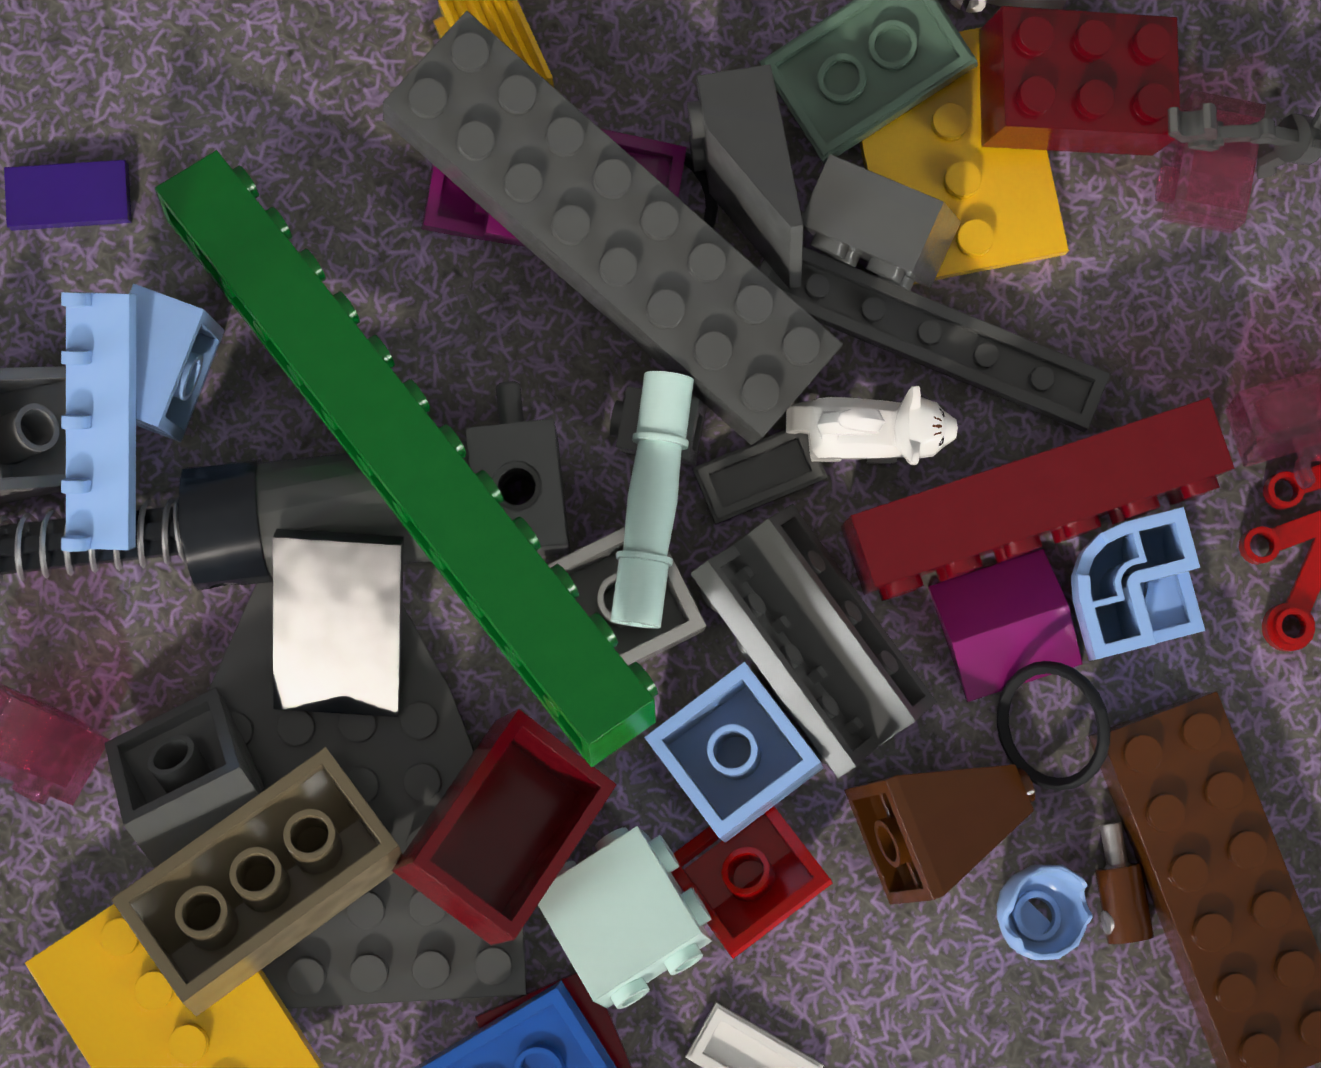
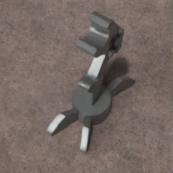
[1167,103,1321,179]

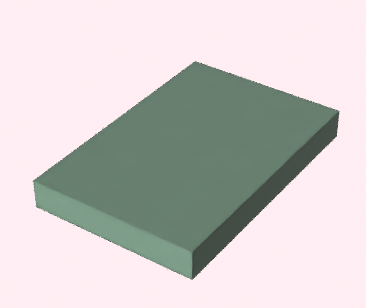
[759,0,978,165]

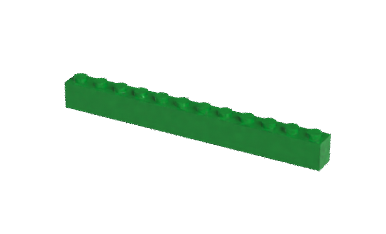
[155,150,658,768]

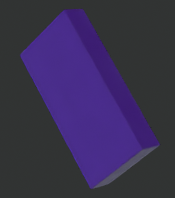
[4,160,132,231]

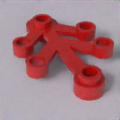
[1239,464,1321,652]

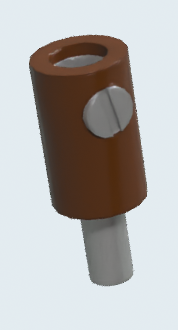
[1095,822,1154,944]

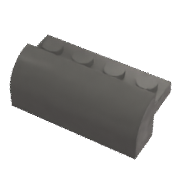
[690,504,937,778]

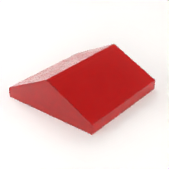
[671,806,833,959]

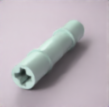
[610,371,694,628]

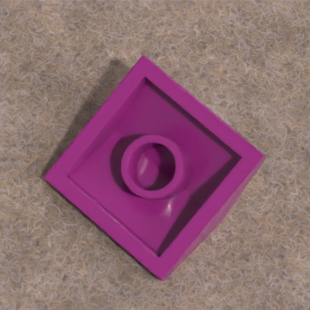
[928,549,1083,702]

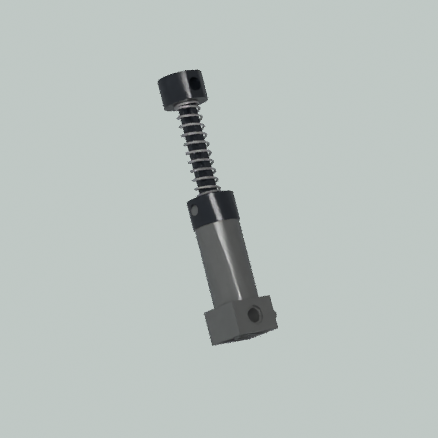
[0,381,571,590]

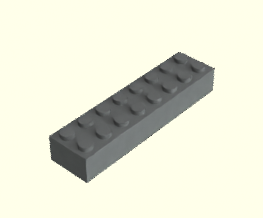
[383,11,843,445]

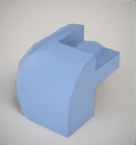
[1071,507,1205,661]

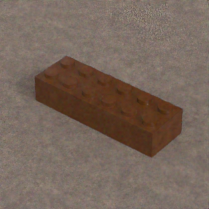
[1088,691,1321,1068]

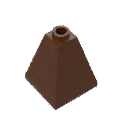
[844,764,1035,905]

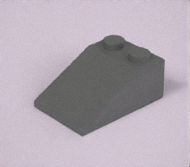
[687,64,803,289]

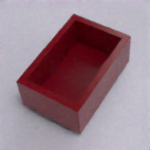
[979,6,1180,156]
[391,709,617,945]

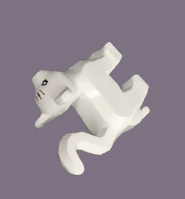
[786,386,958,465]

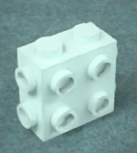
[538,826,712,1009]

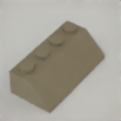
[111,747,403,1017]

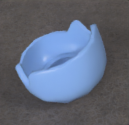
[997,865,1093,960]

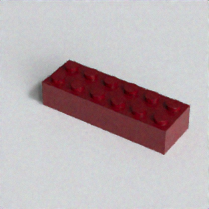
[841,397,1235,601]

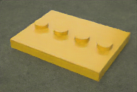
[859,27,1069,285]
[25,904,324,1068]

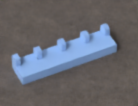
[61,292,137,552]

